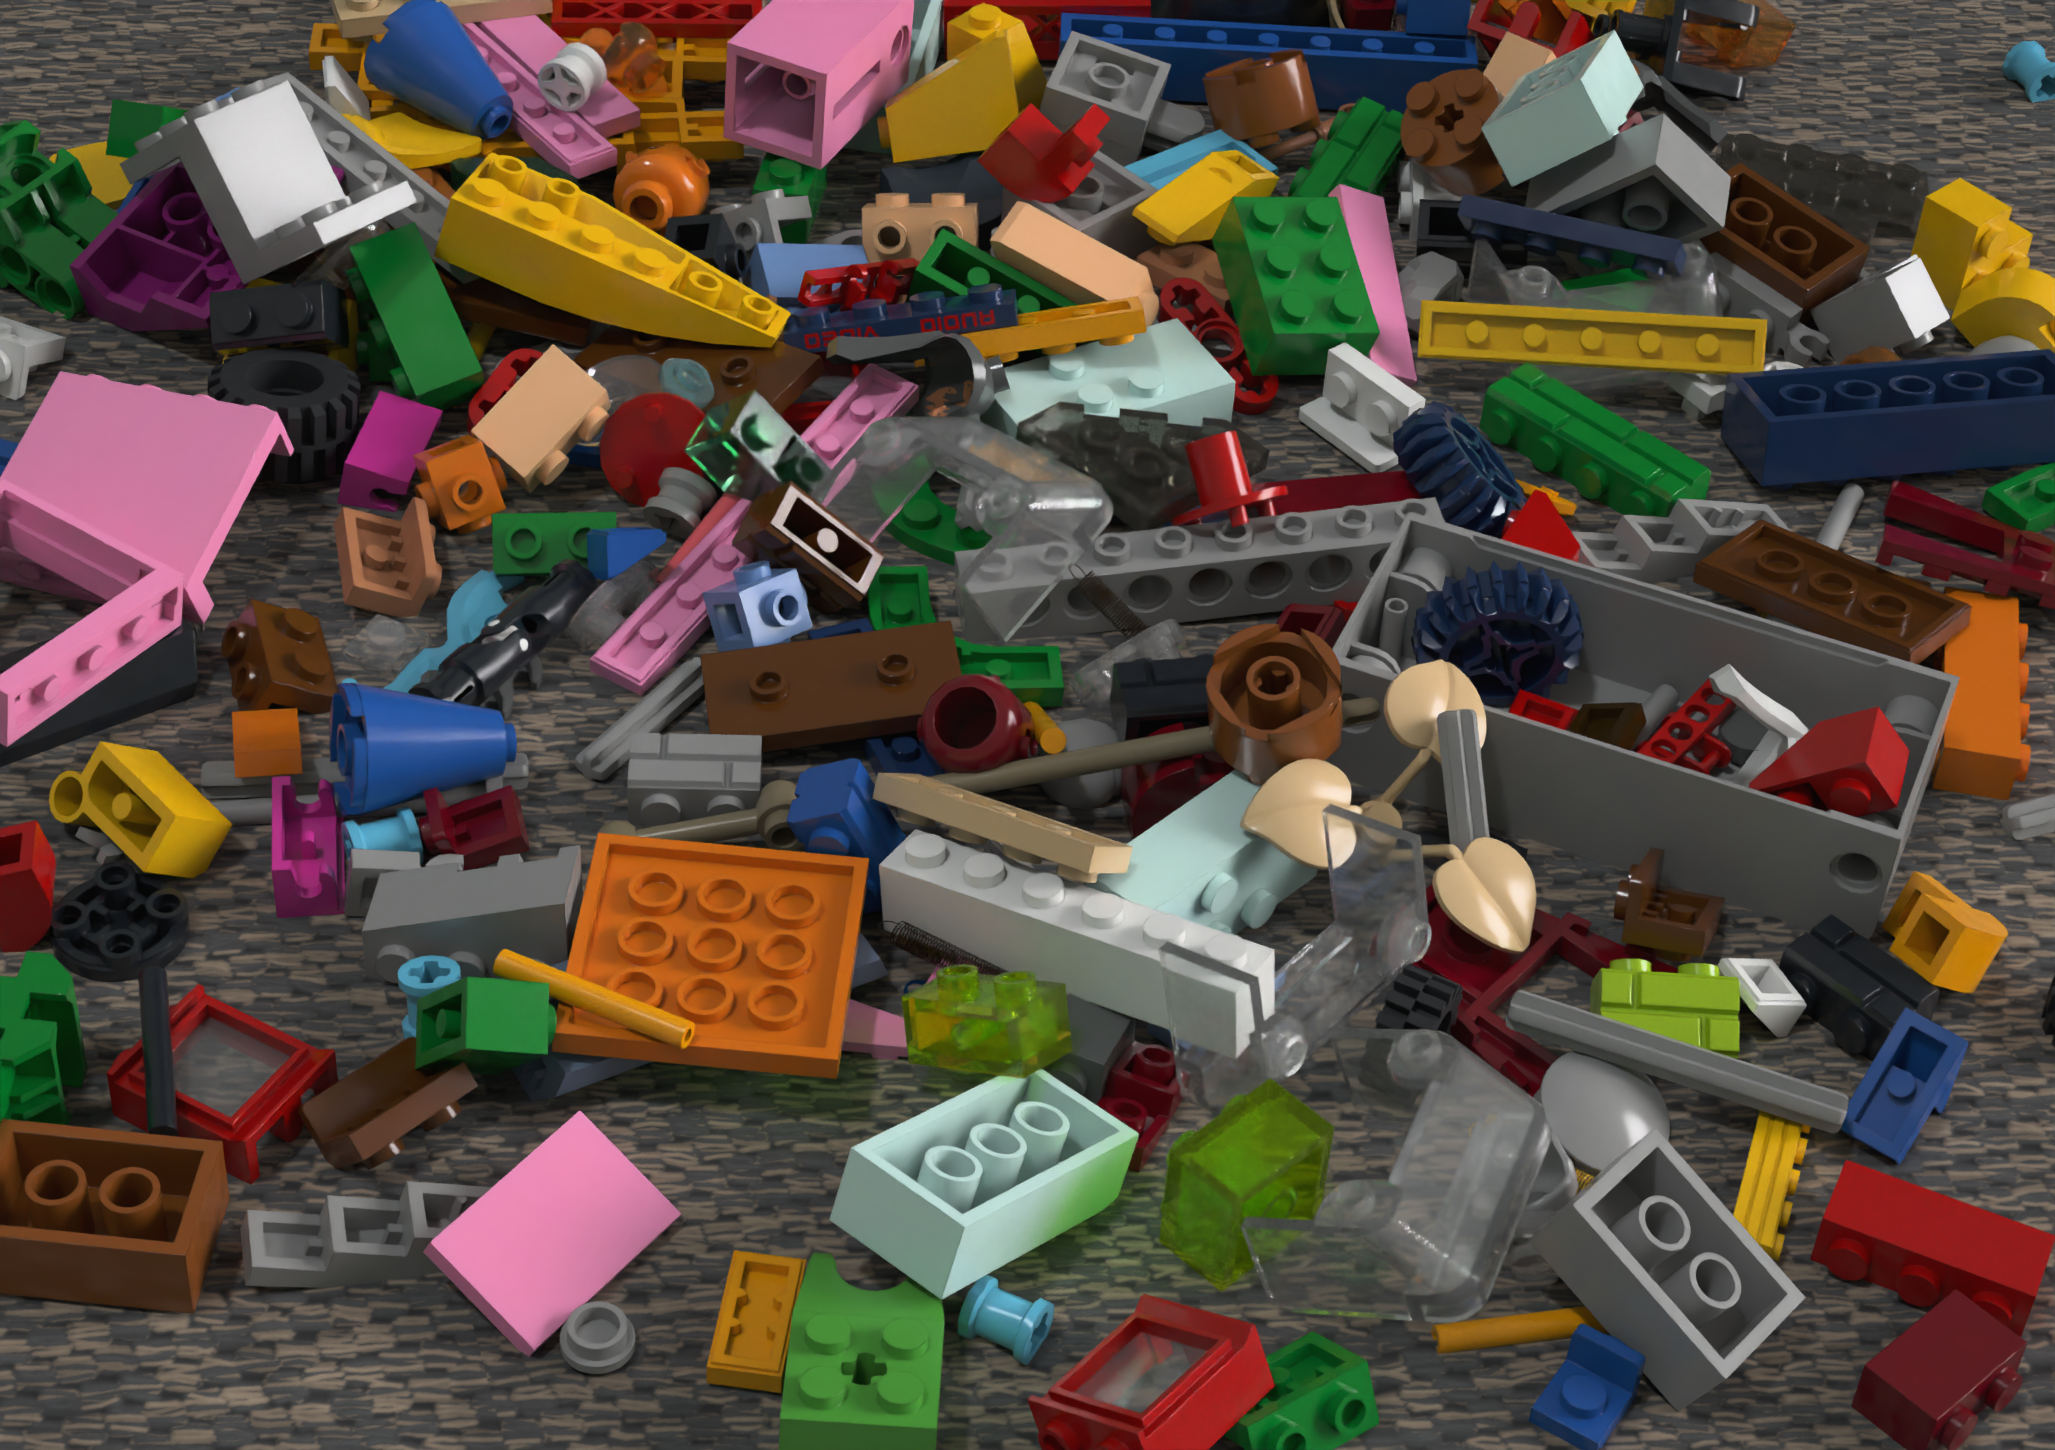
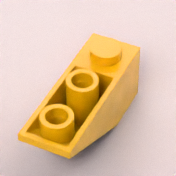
[1132,150,1280,246]

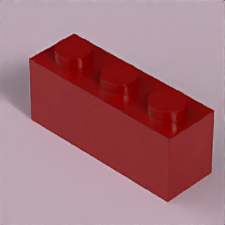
[1810,1160,2055,1337]

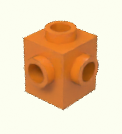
[412,434,508,534]

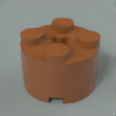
[1202,49,1321,148]
[1400,68,1505,197]
[1206,623,1343,785]

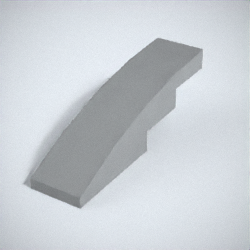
[1571,498,1791,584]
[240,1181,492,1288]

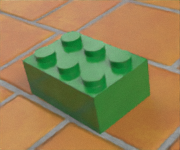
[1212,197,1380,376]

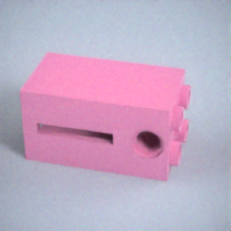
[723,0,914,170]

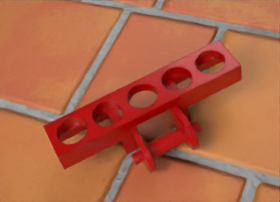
[797,258,920,312]
[1634,678,1736,776]

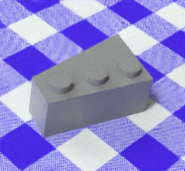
[362,845,583,983]

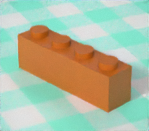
[1932,586,2031,801]

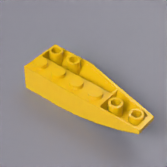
[434,152,791,348]

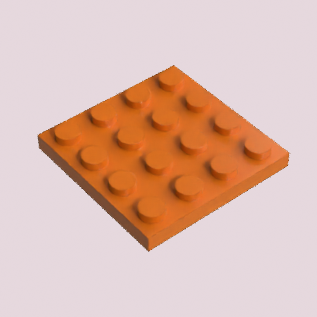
[552,833,869,1079]

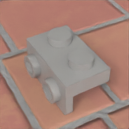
[710,189,813,265]

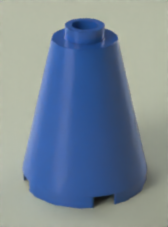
[364,0,513,140]
[329,683,517,816]

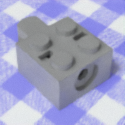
[1039,31,1205,167]
[990,150,1158,259]

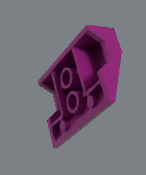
[69,163,346,332]

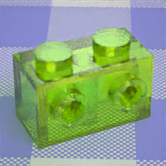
[901,964,1073,1079]

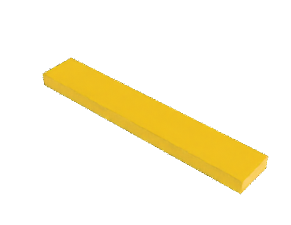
[1417,300,1767,375]

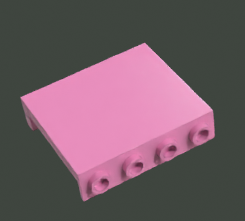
[0,371,294,625]

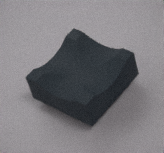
[879,151,1003,251]

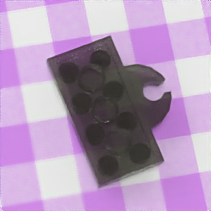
[1716,134,1929,247]

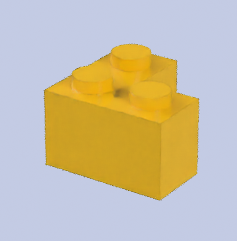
[1911,178,2033,311]

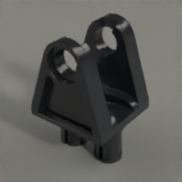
[1592,0,1760,102]

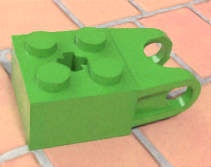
[779,1252,945,1450]

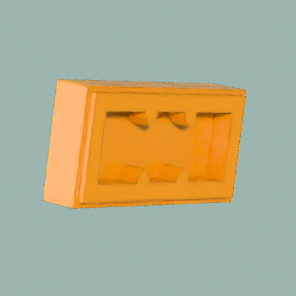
[706,1250,807,1393]

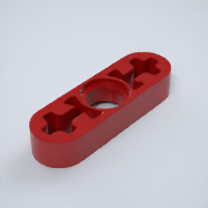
[1156,277,1279,415]

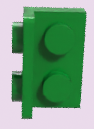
[492,512,617,576]
[1223,1331,1379,1450]

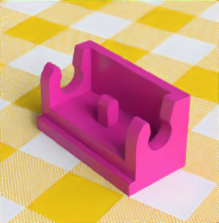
[337,391,443,512]
[271,776,345,918]

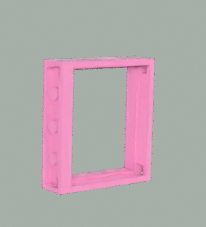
[0,479,184,747]

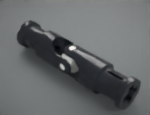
[408,559,600,706]

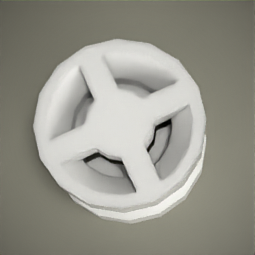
[538,42,607,112]

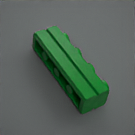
[1280,96,1407,197]
[1479,362,1712,517]

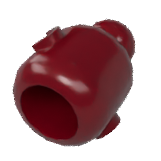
[917,674,1040,773]

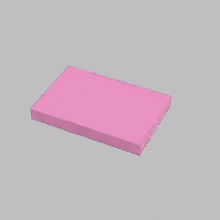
[423,1110,681,1357]

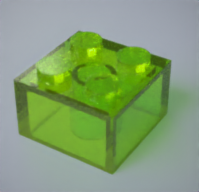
[1159,1078,1335,1292]

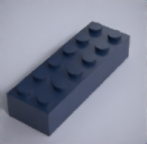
[1720,349,2055,489]

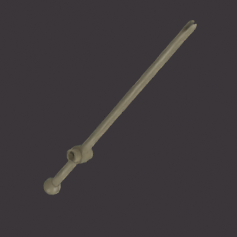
[596,697,1381,851]

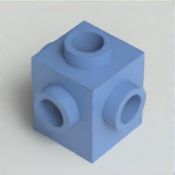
[702,561,813,652]

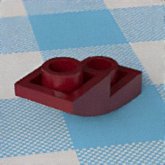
[1096,1041,1198,1173]

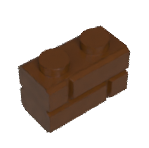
[732,481,884,615]

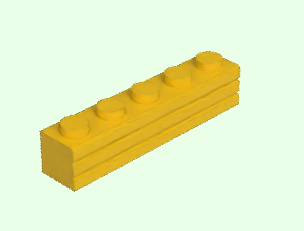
[1733,1110,1811,1261]

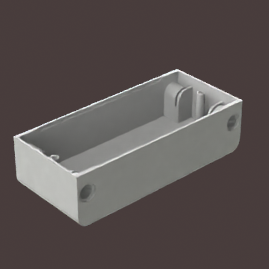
[1325,512,1960,939]

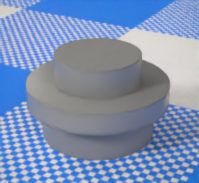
[560,1301,635,1374]

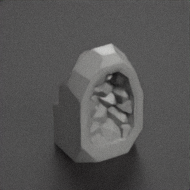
[1398,251,1464,337]

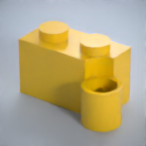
[49,741,233,878]

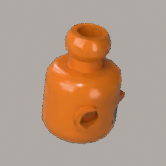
[613,144,711,237]

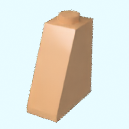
[990,201,1159,327]

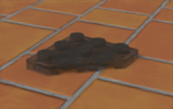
[1015,402,1270,531]

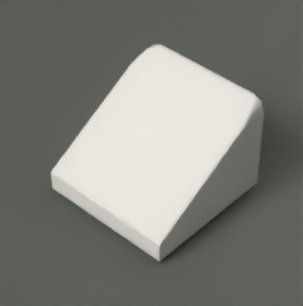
[322,56,371,121]
[1717,958,1807,1038]

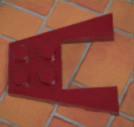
[1875,479,2055,609]
[1372,884,1678,1130]

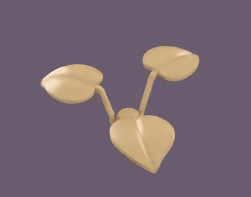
[1240,659,1536,954]

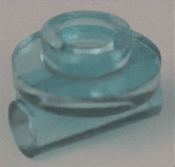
[658,358,714,408]

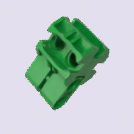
[0,120,118,320]
[0,951,88,1125]

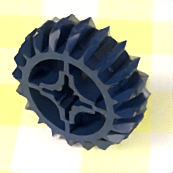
[1393,401,1527,539]
[1411,560,1584,708]

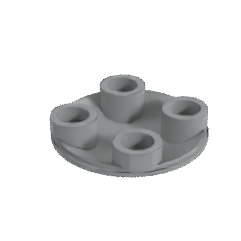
[1532,1051,1670,1180]

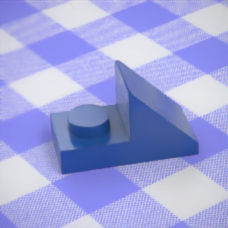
[1839,1007,1969,1165]

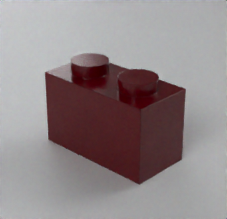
[1851,1289,2028,1450]

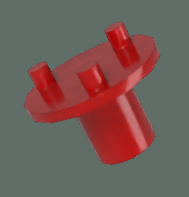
[599,392,717,507]
[1170,430,1289,528]

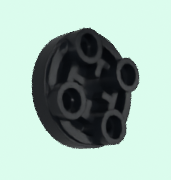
[49,862,190,982]

